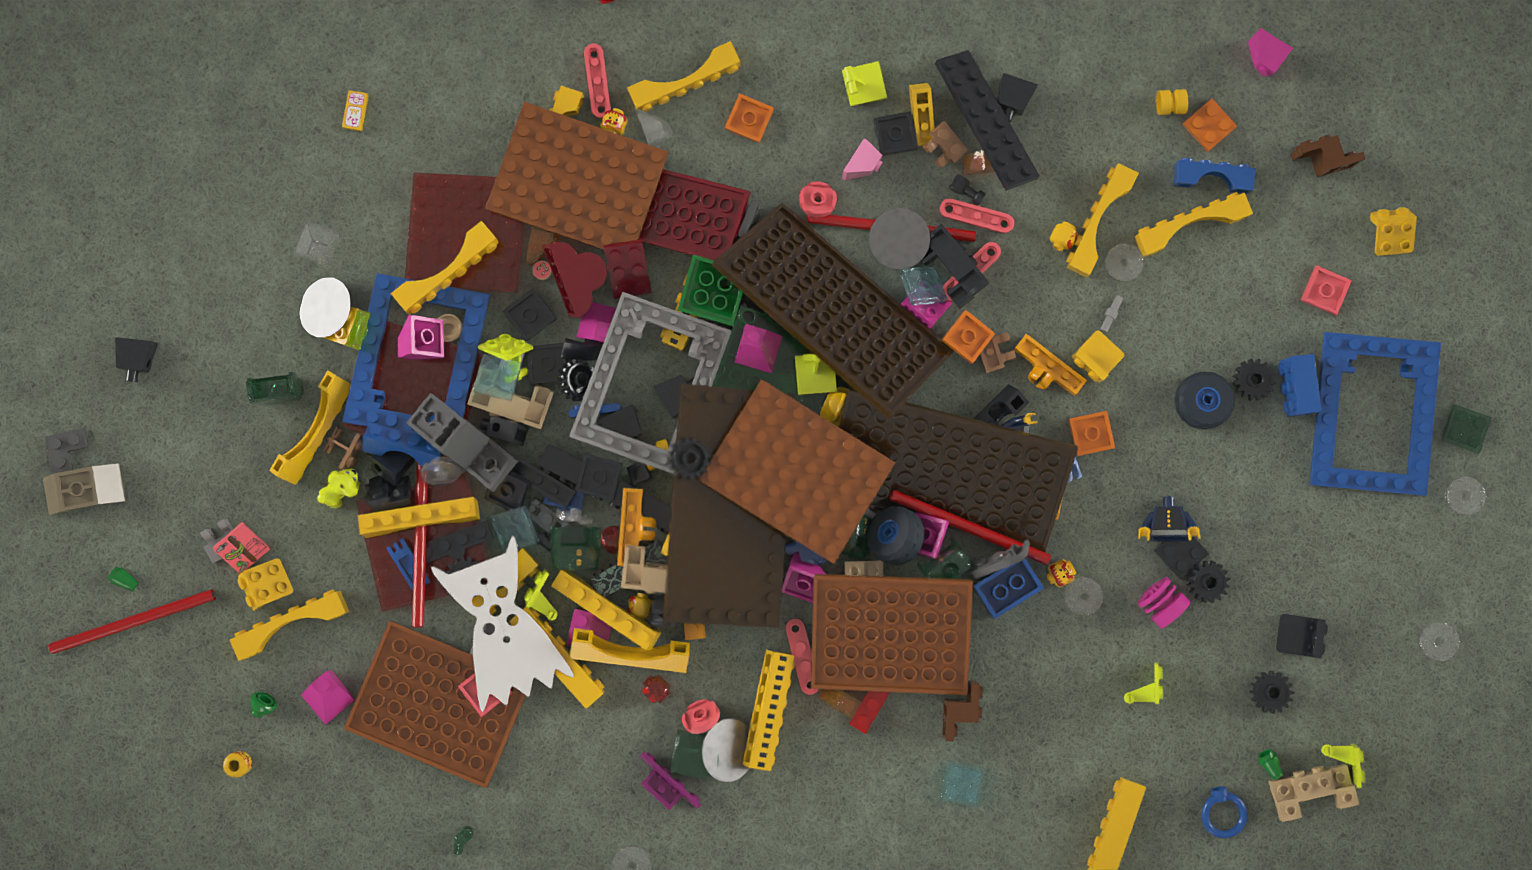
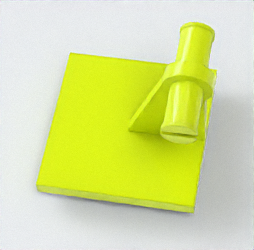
[842,61,887,107]
[478,334,533,384]
[795,354,837,395]
[524,568,558,620]
[1124,662,1163,704]
[1321,744,1365,788]

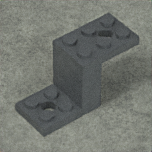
[407,393,518,492]

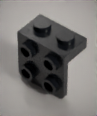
[1276,614,1328,659]

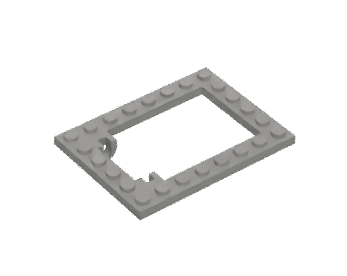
[569,292,731,474]

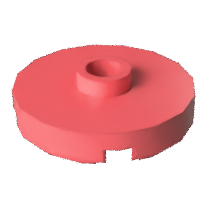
[799,181,837,218]
[682,699,720,734]

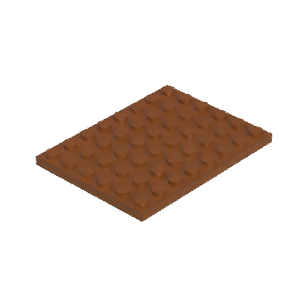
[485,102,669,251]
[699,380,895,564]
[811,574,973,695]
[344,620,526,789]

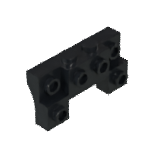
[921,224,989,309]

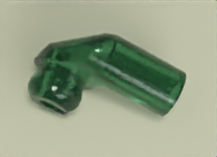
[453,826,473,855]

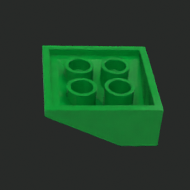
[678,255,743,326]

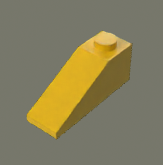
[909,83,934,146]

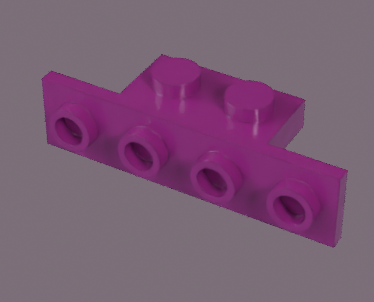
[639,752,701,810]

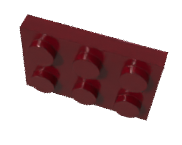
[604,239,652,299]

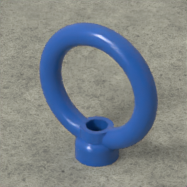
[1201,786,1247,838]

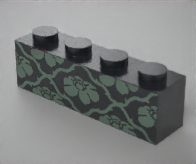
[590,540,667,598]

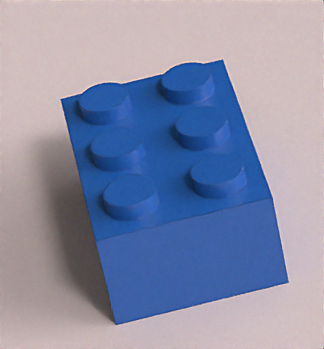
[1278,354,1322,417]
[972,559,1044,619]

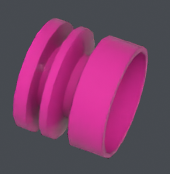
[1137,577,1190,629]

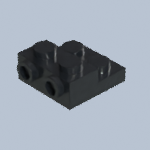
[364,475,411,513]

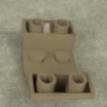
[43,464,126,516]

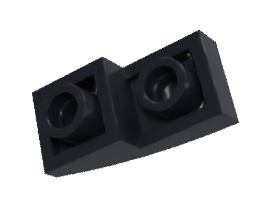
[561,338,603,361]

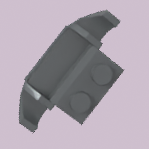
[959,539,1030,578]

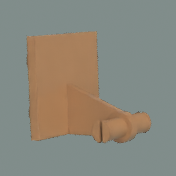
[323,427,364,470]

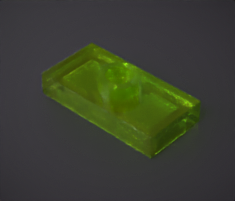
[347,310,370,350]

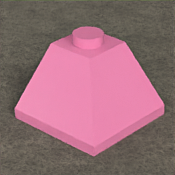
[842,139,883,180]

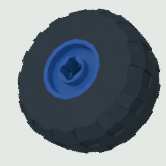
[1174,372,1235,429]
[867,506,924,566]

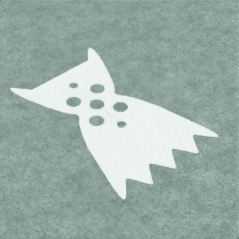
[431,536,574,712]

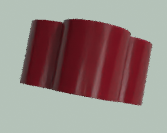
[542,242,607,318]

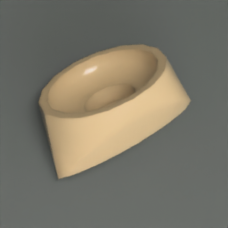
[438,314,463,342]

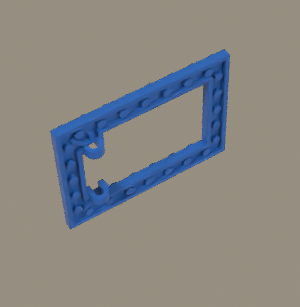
[343,273,490,436]
[1310,332,1441,496]

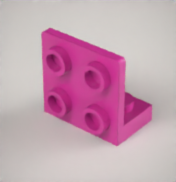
[901,279,952,329]

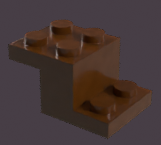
[1290,134,1366,178]
[942,680,983,742]

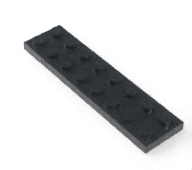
[935,50,1040,191]

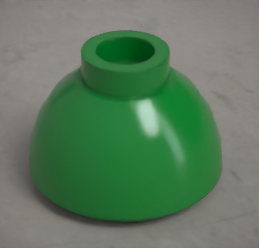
[250,692,277,718]

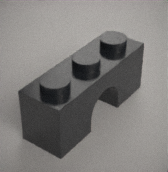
[973,384,1029,426]

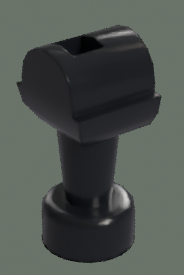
[949,174,986,206]

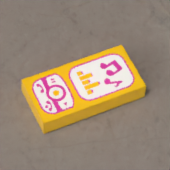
[342,90,369,131]

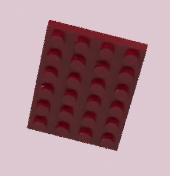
[638,169,751,260]

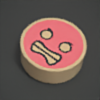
[532,261,552,281]

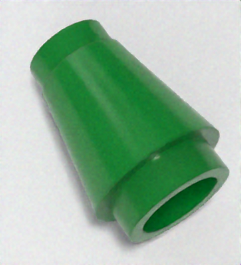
[107,566,139,592]
[1258,749,1283,780]

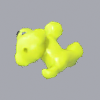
[317,468,360,509]

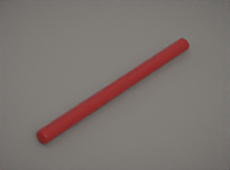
[806,214,976,242]
[412,462,428,628]
[889,490,1051,565]
[48,589,216,654]

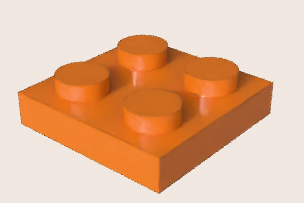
[724,93,774,144]
[1183,98,1237,152]
[942,310,996,364]
[1068,411,1115,456]

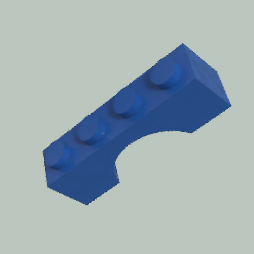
[1173,158,1256,194]
[362,422,444,470]

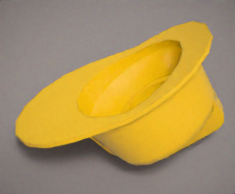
[820,387,848,427]

